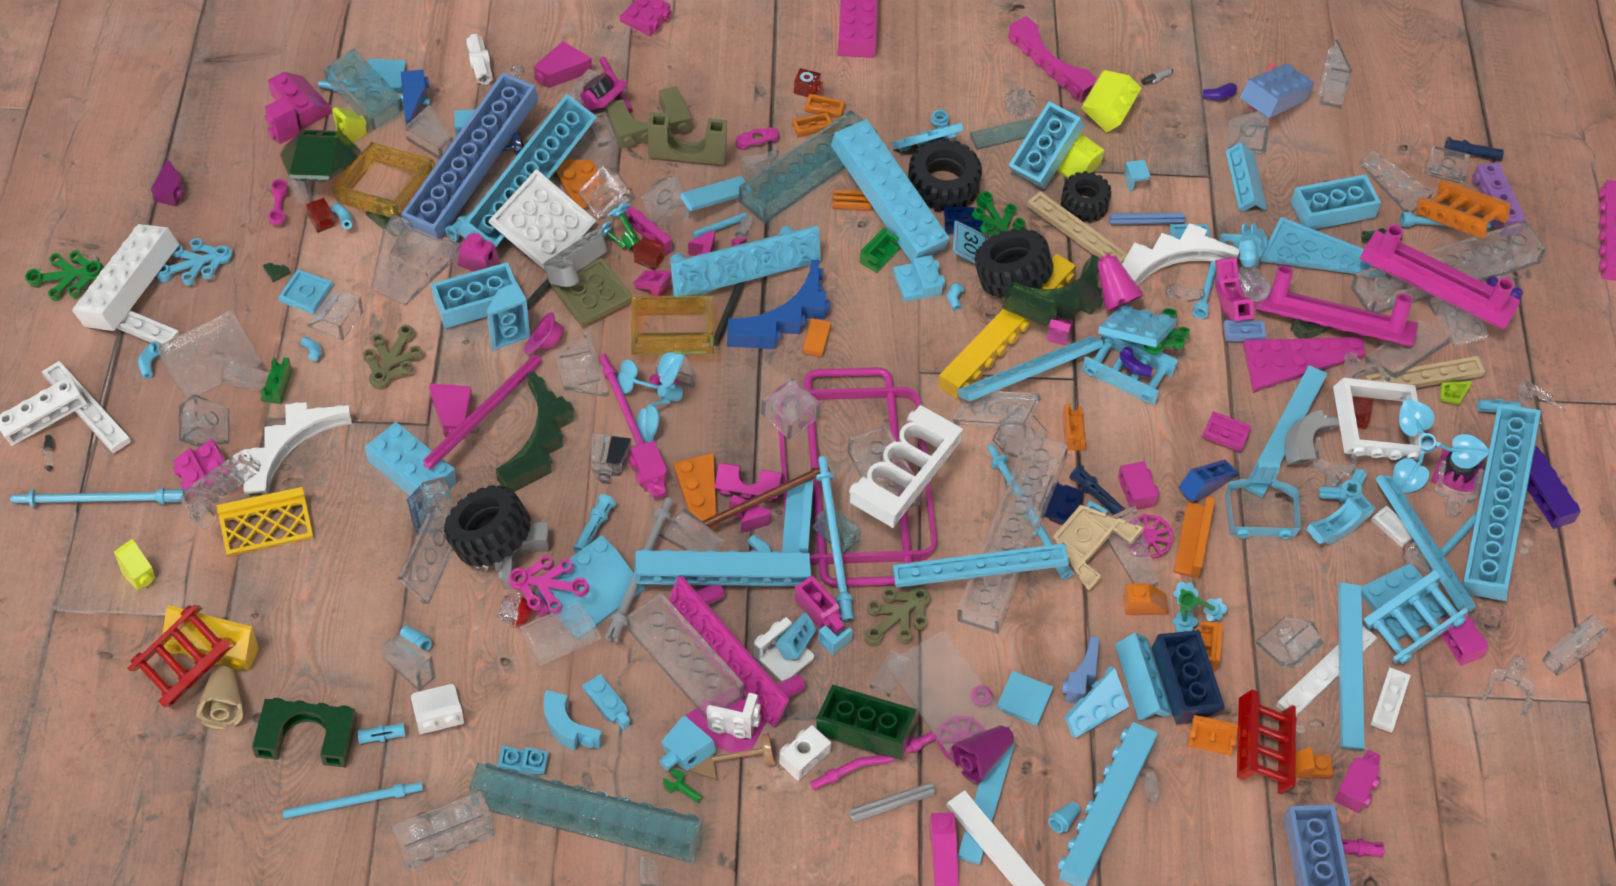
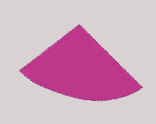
[685,700,767,759]

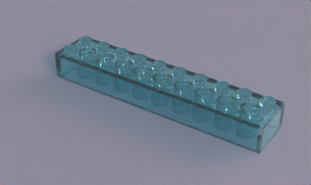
[469,763,702,864]

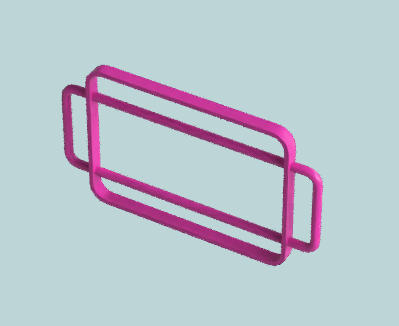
[777,367,936,587]

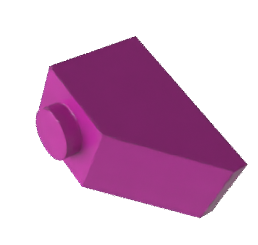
[151,160,185,207]

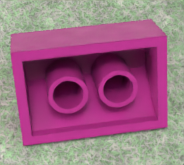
[268,72,333,129]

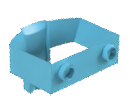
[1225,461,1301,539]

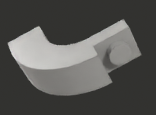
[1284,410,1340,465]
[495,522,549,589]

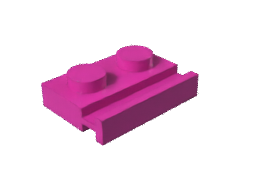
[1202,411,1252,452]

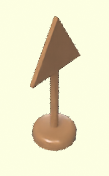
[676,733,774,780]

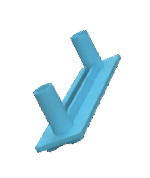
[670,225,821,299]

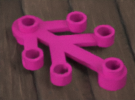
[509,555,590,614]

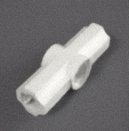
[466,34,493,85]

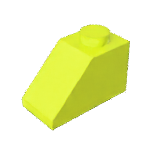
[332,107,367,143]
[114,539,156,591]

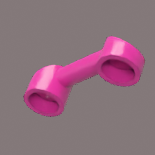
[269,179,287,225]

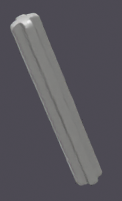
[849,782,936,822]

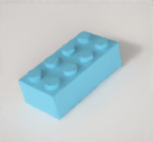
[1008,101,1085,190]
[1290,174,1381,230]
[431,262,516,329]
[365,422,457,507]

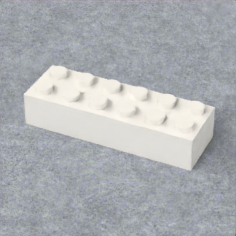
[72,224,179,331]

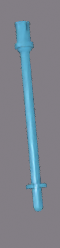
[987,444,1073,580]
[816,456,854,622]
[10,488,185,508]

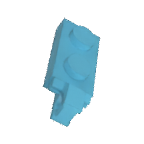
[582,674,630,730]

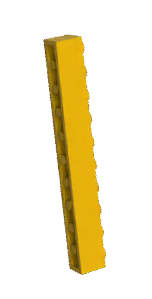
[938,254,1076,399]

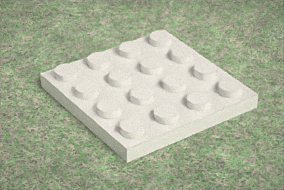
[489,169,596,270]

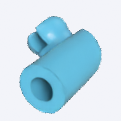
[946,283,964,311]
[300,336,322,362]

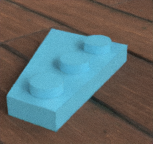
[1064,666,1129,738]

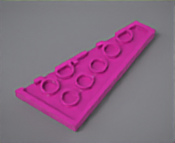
[1243,337,1366,393]

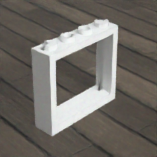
[1333,378,1427,460]

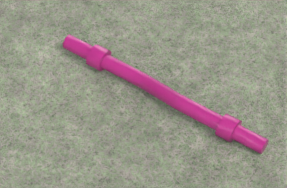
[810,731,936,790]

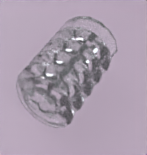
[1238,266,1271,301]

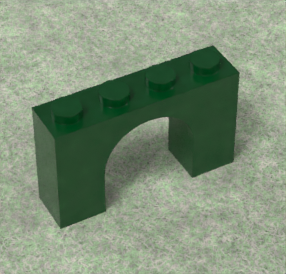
[252,698,357,768]

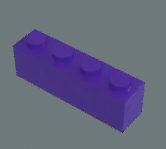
[1527,446,1581,529]

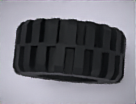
[908,139,982,212]
[974,228,1054,299]
[444,485,531,567]

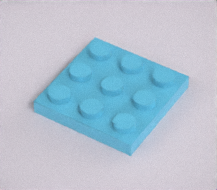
[1098,305,1177,347]
[1361,563,1449,641]

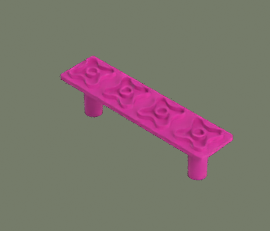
[1360,224,1520,330]
[1255,265,1418,346]
[667,576,805,728]

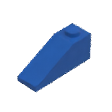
[401,70,430,130]
[1178,459,1239,502]

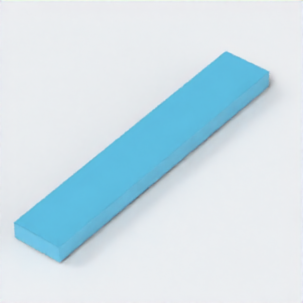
[957,743,1015,865]

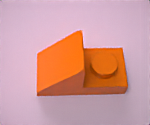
[1295,747,1333,779]

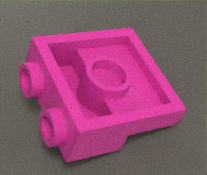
[620,0,672,36]
[173,439,232,497]

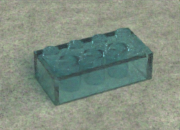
[324,48,404,131]

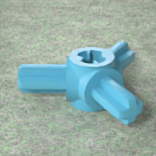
[1319,469,1373,519]

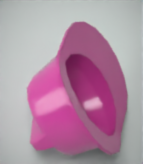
[524,312,564,354]

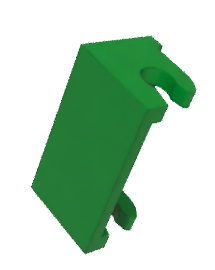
[860,227,900,273]
[261,357,292,404]

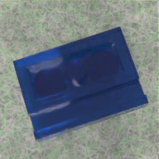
[943,207,983,234]
[1040,481,1085,525]

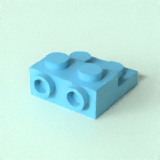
[893,255,945,302]

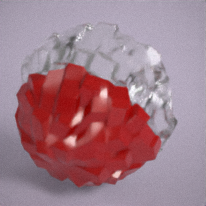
[498,593,531,628]

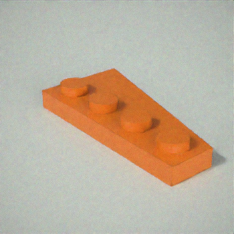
[673,453,717,535]

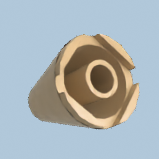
[196,666,243,729]

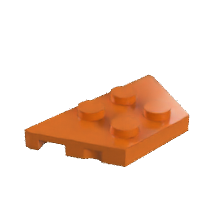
[555,159,607,210]

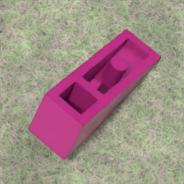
[929,812,958,886]

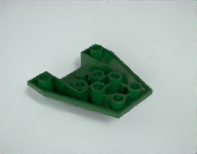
[280,129,361,182]

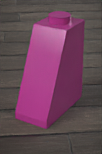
[534,41,592,88]
[429,383,473,439]

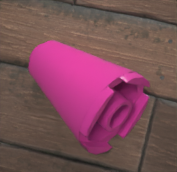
[1097,254,1144,311]

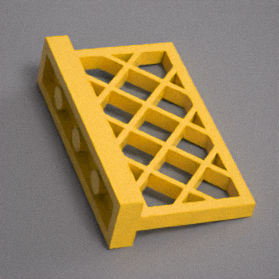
[216,487,313,557]

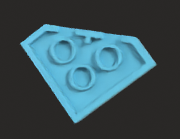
[891,123,964,152]

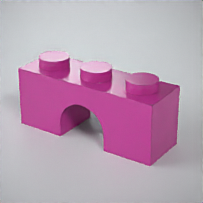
[715,463,783,502]

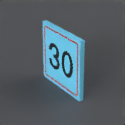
[953,221,987,263]

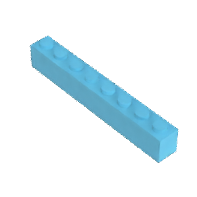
[634,549,811,586]
[1057,722,1158,886]

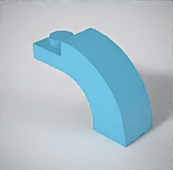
[1306,494,1375,545]
[544,690,602,751]

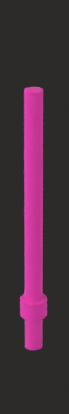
[599,354,645,446]

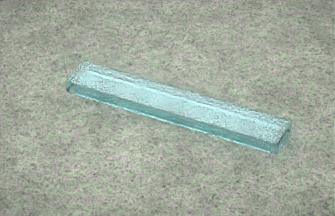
[970,108,1079,150]

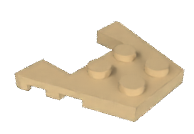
[1053,505,1143,592]

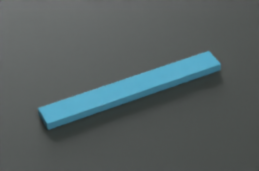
[957,336,1103,402]
[1244,365,1328,498]
[1375,475,1476,612]
[893,543,1069,588]
[1338,582,1365,751]

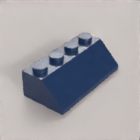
[1151,630,1225,724]

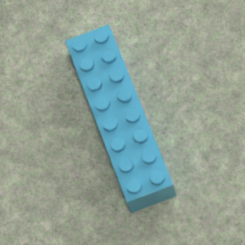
[831,119,950,263]

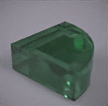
[263,263,291,282]

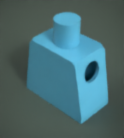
[659,715,716,771]

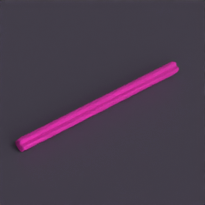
[423,354,542,469]

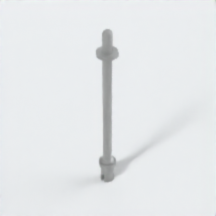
[605,497,673,642]

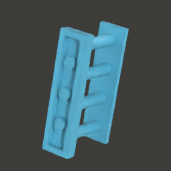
[1082,334,1178,405]
[1363,570,1468,665]

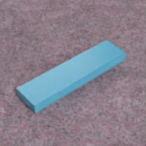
[680,176,752,211]

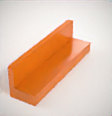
[1173,496,1215,579]

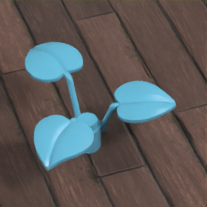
[617,352,685,443]
[1393,398,1489,493]

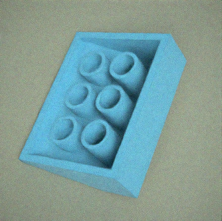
[535,535,645,640]

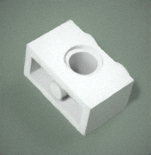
[779,725,831,781]

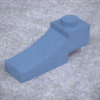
[1062,636,1099,703]

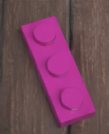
[626,206,672,256]

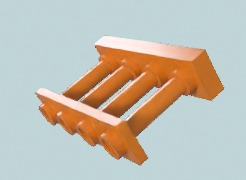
[1416,179,1511,239]

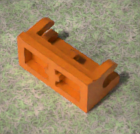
[1062,404,1086,451]
[1196,621,1223,671]
[1187,715,1238,756]

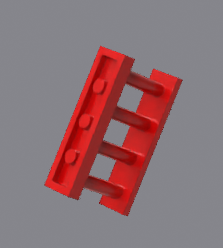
[127,605,236,708]
[1237,689,1297,794]

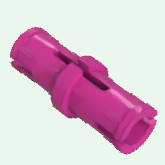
[1342,838,1385,857]

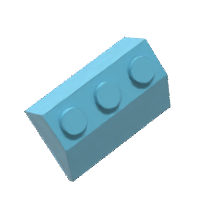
[487,283,530,351]

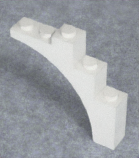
[1122,223,1240,286]
[243,402,352,499]

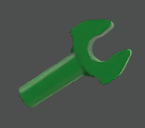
[663,769,703,803]

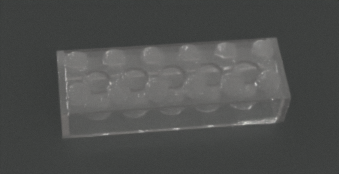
[627,593,744,719]

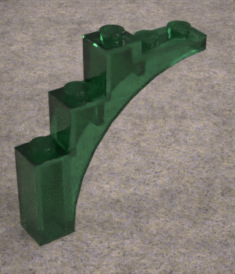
[1002,254,1103,326]
[496,371,575,492]

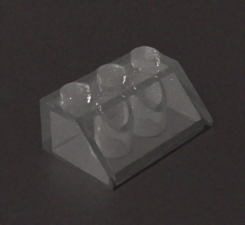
[519,601,601,668]

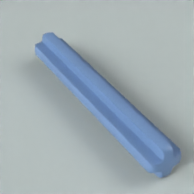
[1109,213,1185,225]

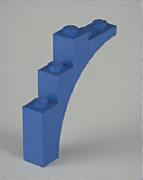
[727,260,830,349]

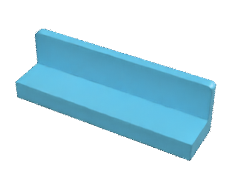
[1226,142,1267,212]
[782,479,813,553]
[1115,632,1172,721]

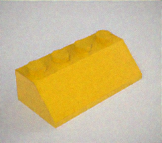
[162,605,259,671]

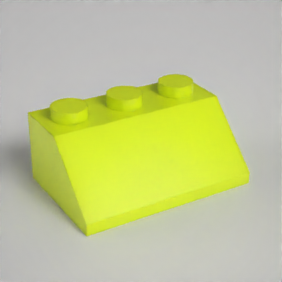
[1081,70,1142,133]
[1057,133,1104,179]

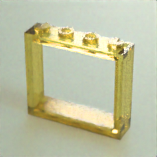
[332,142,436,220]
[631,296,714,355]

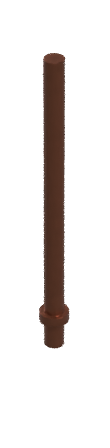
[699,466,830,530]

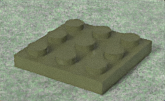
[551,257,634,327]

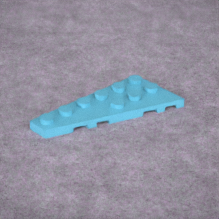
[1260,217,1385,278]

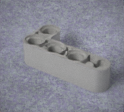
[543,230,608,287]

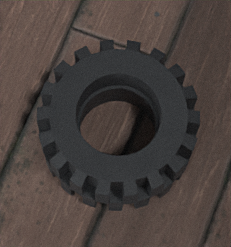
[1061,171,1112,223]

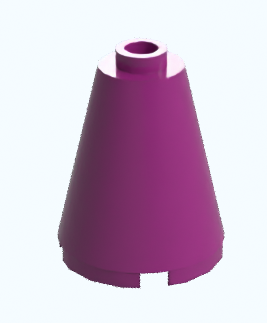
[951,725,1014,783]

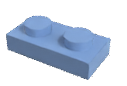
[1223,320,1267,341]

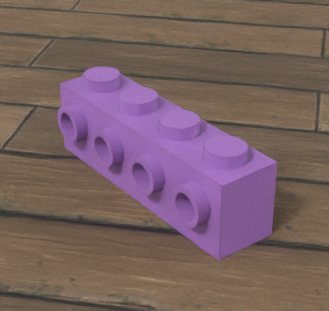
[1472,162,1526,235]

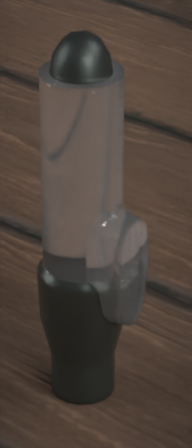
[41,435,54,471]

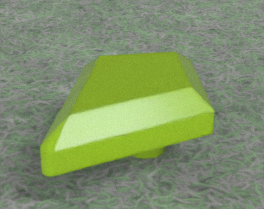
[1439,381,1472,405]

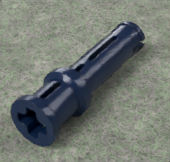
[1444,137,1504,161]
[1069,464,1125,518]

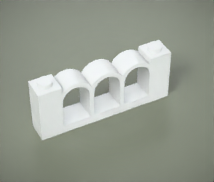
[849,405,963,528]

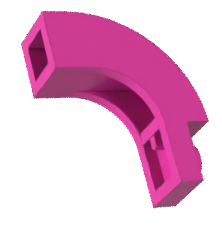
[1215,257,1255,321]

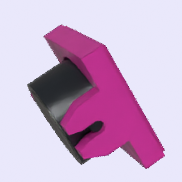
[580,70,627,111]
[1431,449,1483,497]

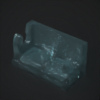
[813,507,861,555]

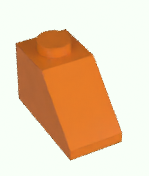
[1123,583,1169,615]

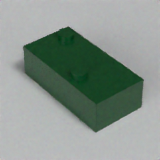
[816,684,917,760]

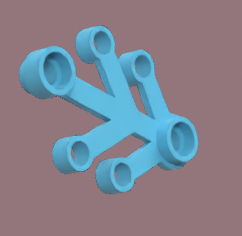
[156,238,232,286]

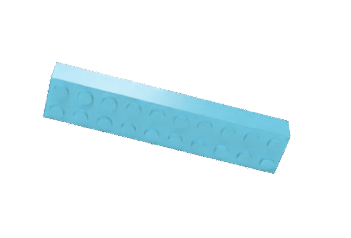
[457,93,597,248]
[1463,404,1541,601]

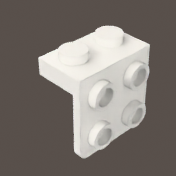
[753,617,814,682]
[411,684,464,735]
[707,693,761,739]

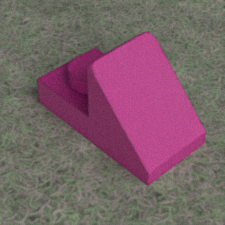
[688,231,715,256]
[633,270,672,301]
[1047,316,1073,345]
[729,494,771,533]

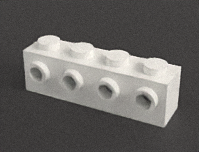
[0,376,87,446]

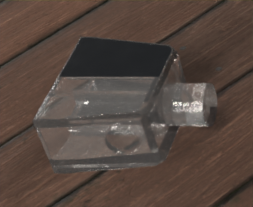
[591,433,631,483]

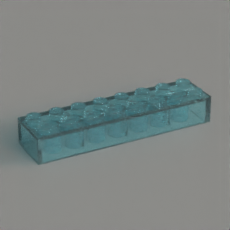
[739,110,877,224]

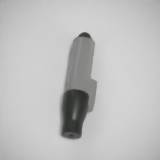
[1141,68,1173,85]

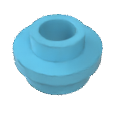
[930,110,949,127]

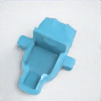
[1220,223,1268,268]

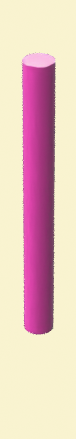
[599,57,633,113]

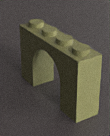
[605,86,692,149]
[648,112,727,165]

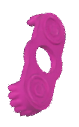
[735,127,780,150]

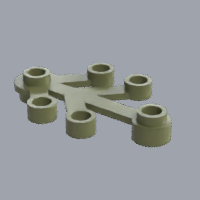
[363,324,422,389]
[865,587,930,647]

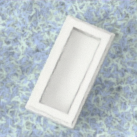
[1371,506,1413,548]

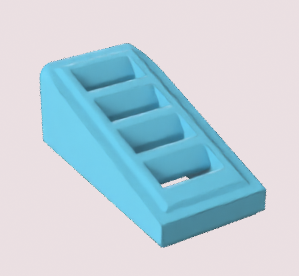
[775,613,817,660]

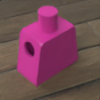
[457,233,500,272]

